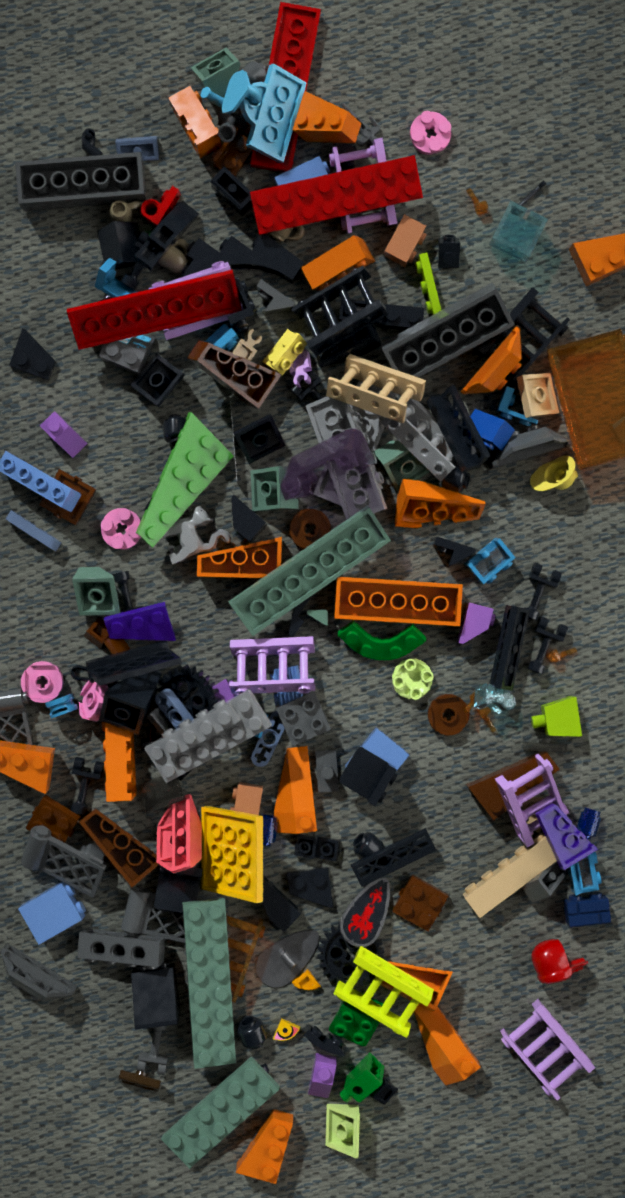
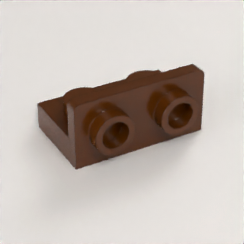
[212,126,253,177]

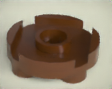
[290,509,331,549]
[427,694,470,736]

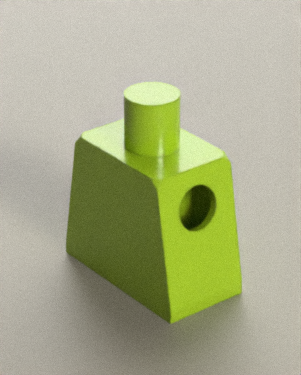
[531,696,582,737]

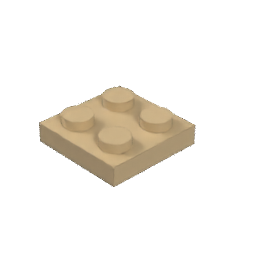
[516,373,559,418]

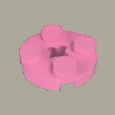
[410,111,451,155]
[101,508,141,549]
[21,661,64,703]
[78,681,108,722]

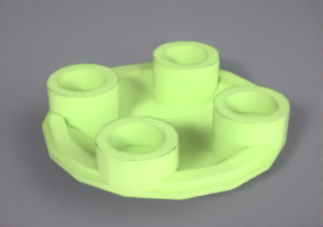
[392,659,433,700]

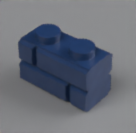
[564,892,611,928]

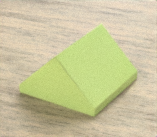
[325,1104,360,1158]

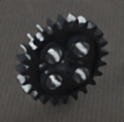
[157,664,221,720]
[317,921,385,988]

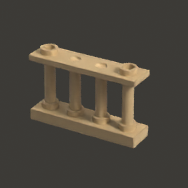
[326,354,426,423]

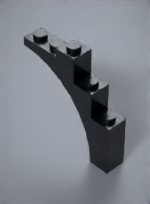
[180,234,305,284]

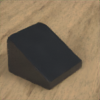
[370,1076,398,1105]

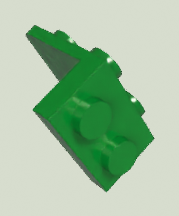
[329,993,383,1046]

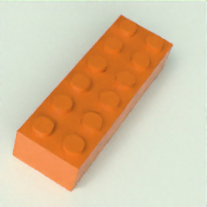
[334,577,463,626]

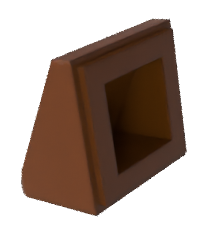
[84,617,109,649]
[104,638,130,654]

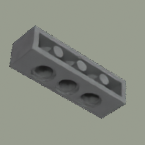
[77,928,166,970]

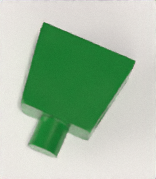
[339,1052,385,1102]

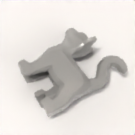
[164,506,231,564]

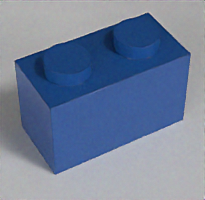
[467,409,515,451]

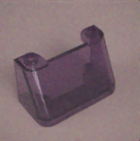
[281,428,376,501]

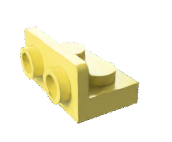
[262,329,307,376]

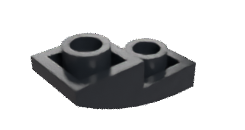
[294,834,340,861]
[303,1024,344,1056]

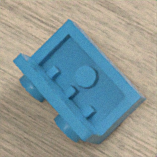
[205,324,239,351]

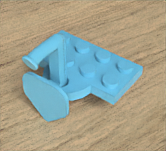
[200,64,307,163]

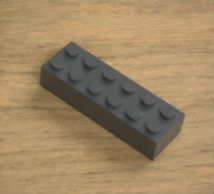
[15,152,147,211]
[381,282,515,377]

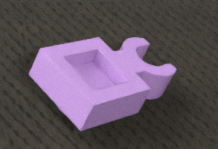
[289,349,312,388]

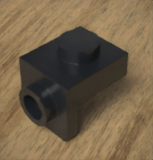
[438,235,460,268]

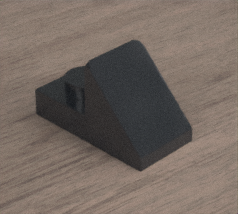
[433,536,476,567]

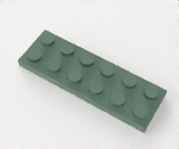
[161,1057,280,1169]

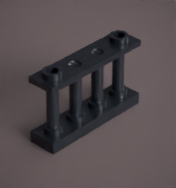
[291,266,389,356]
[476,287,570,385]

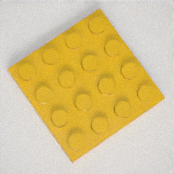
[201,806,263,903]

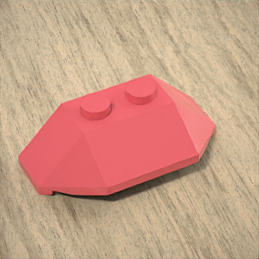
[157,794,202,873]

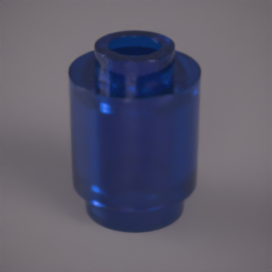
[576,807,601,840]
[261,814,278,846]

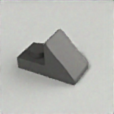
[257,279,295,316]

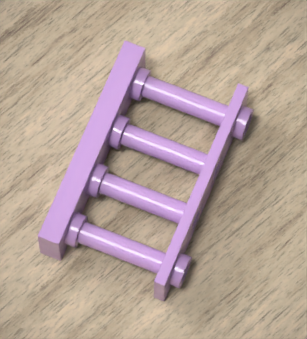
[329,138,397,234]
[149,261,244,340]
[229,636,315,695]
[495,754,569,848]
[501,999,595,1100]

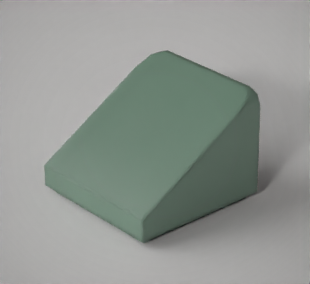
[307,610,328,626]

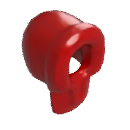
[531,939,588,985]

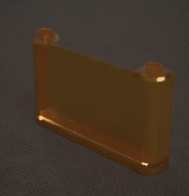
[547,329,625,471]

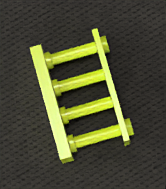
[333,946,434,1038]

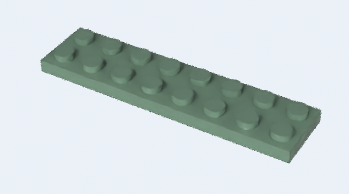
[228,506,391,636]
[182,898,236,1069]

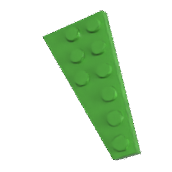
[136,412,234,548]

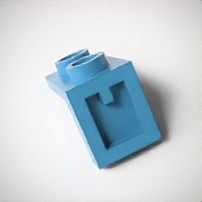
[94,258,137,298]
[496,387,538,427]

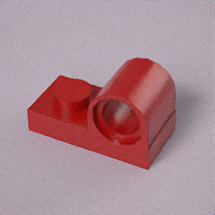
[141,185,181,228]

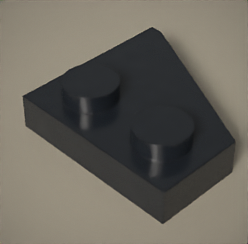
[9,328,56,381]
[287,867,333,908]

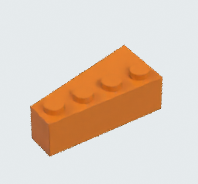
[102,721,137,802]

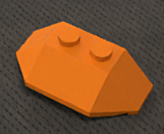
[461,326,522,394]

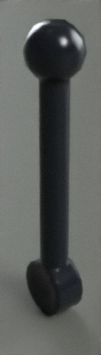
[512,180,546,213]

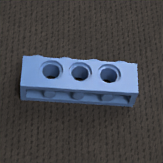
[0,451,82,512]

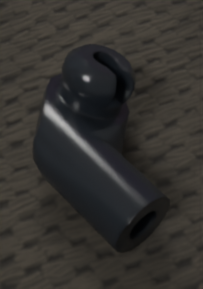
[82,128,103,156]

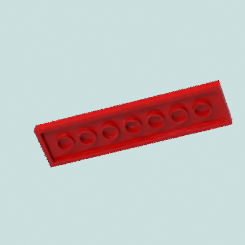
[250,2,321,173]
[250,155,423,235]
[67,270,242,350]

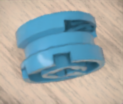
[45,693,79,719]

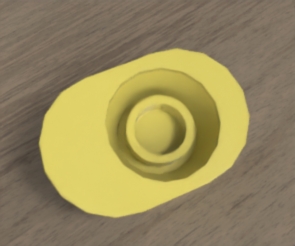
[530,456,578,492]

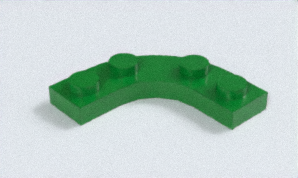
[338,620,426,660]

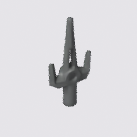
[342,103,385,149]

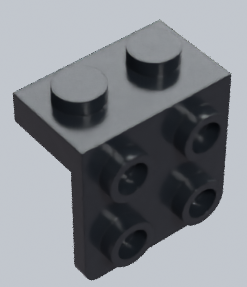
[228,277,258,334]
[339,747,398,806]
[154,865,203,913]

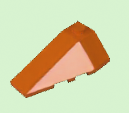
[395,479,486,528]
[274,746,317,834]
[414,1005,481,1085]

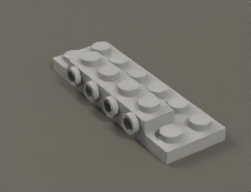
[306,397,387,520]
[144,689,272,783]

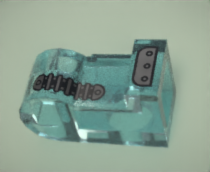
[474,683,516,713]

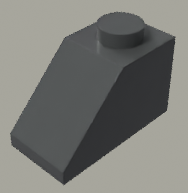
[521,861,568,903]

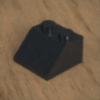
[231,495,267,543]

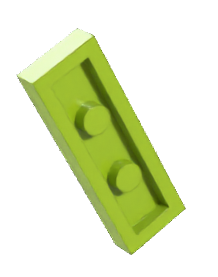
[415,252,441,315]

